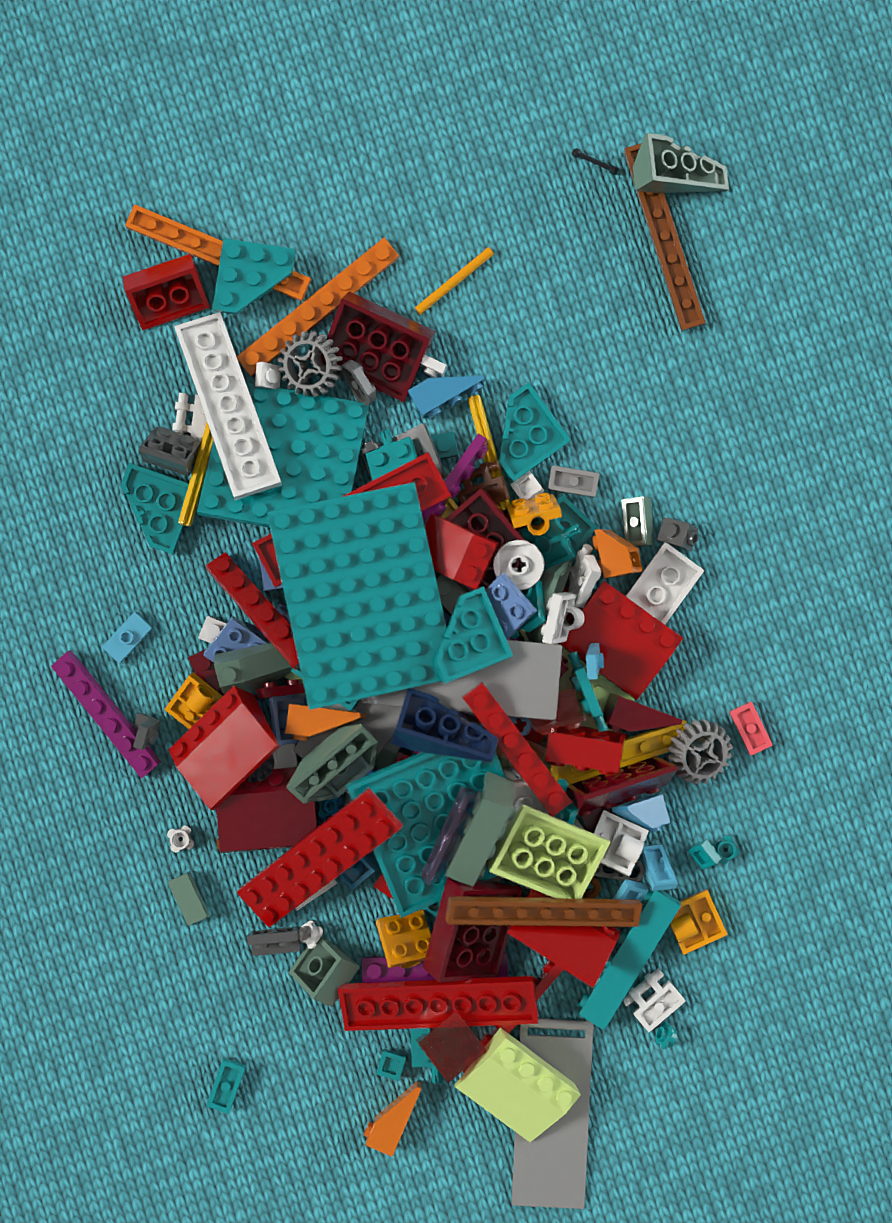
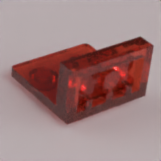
[530,688,586,735]
[416,1012,486,1083]

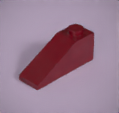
[603,693,683,733]

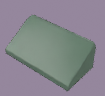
[622,496,654,546]
[167,871,210,925]

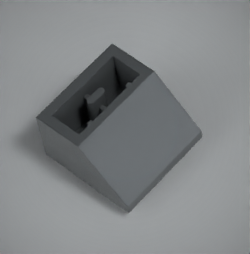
[139,427,201,476]

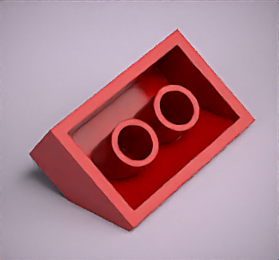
[123,254,210,330]
[545,722,626,775]

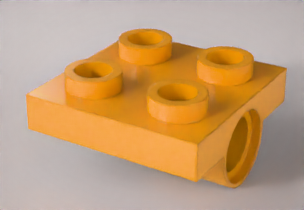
[506,493,562,535]
[164,672,223,729]
[670,889,728,955]
[376,910,431,968]

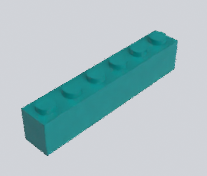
[578,890,681,1030]

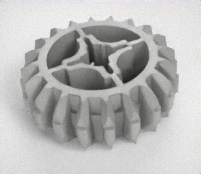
[278,331,342,397]
[667,719,733,785]

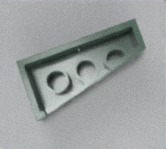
[445,771,516,887]

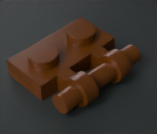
[458,460,510,505]

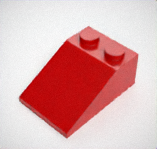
[425,513,499,589]

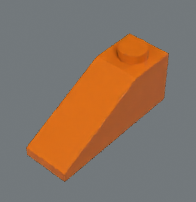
[285,704,366,741]
[363,1080,422,1157]

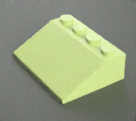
[486,805,611,899]
[455,1028,581,1142]

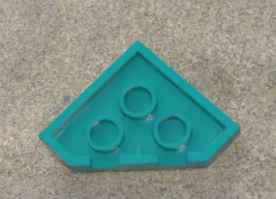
[212,238,296,315]
[499,382,571,483]
[121,463,189,555]
[434,587,513,685]

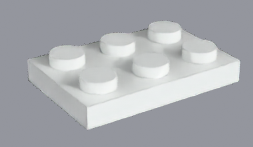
[626,542,704,624]

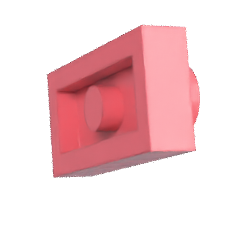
[729,701,773,756]

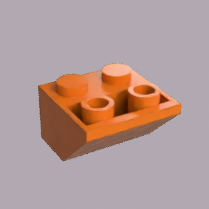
[593,529,643,578]

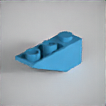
[408,375,485,419]

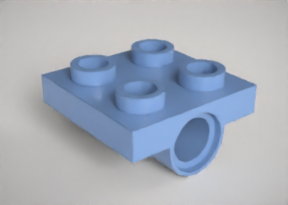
[486,573,537,640]
[203,616,271,662]

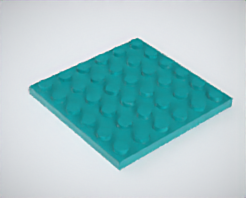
[197,382,369,528]
[346,726,506,918]

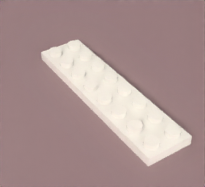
[174,312,282,500]

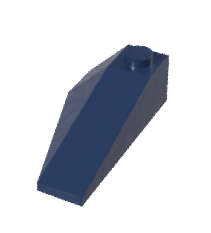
[391,688,499,762]

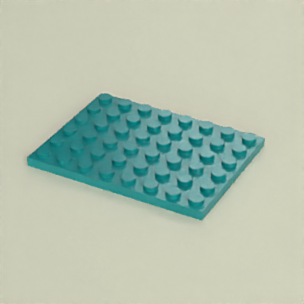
[267,482,447,710]

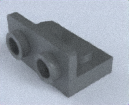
[247,926,301,956]

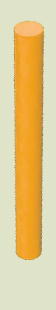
[415,247,494,315]

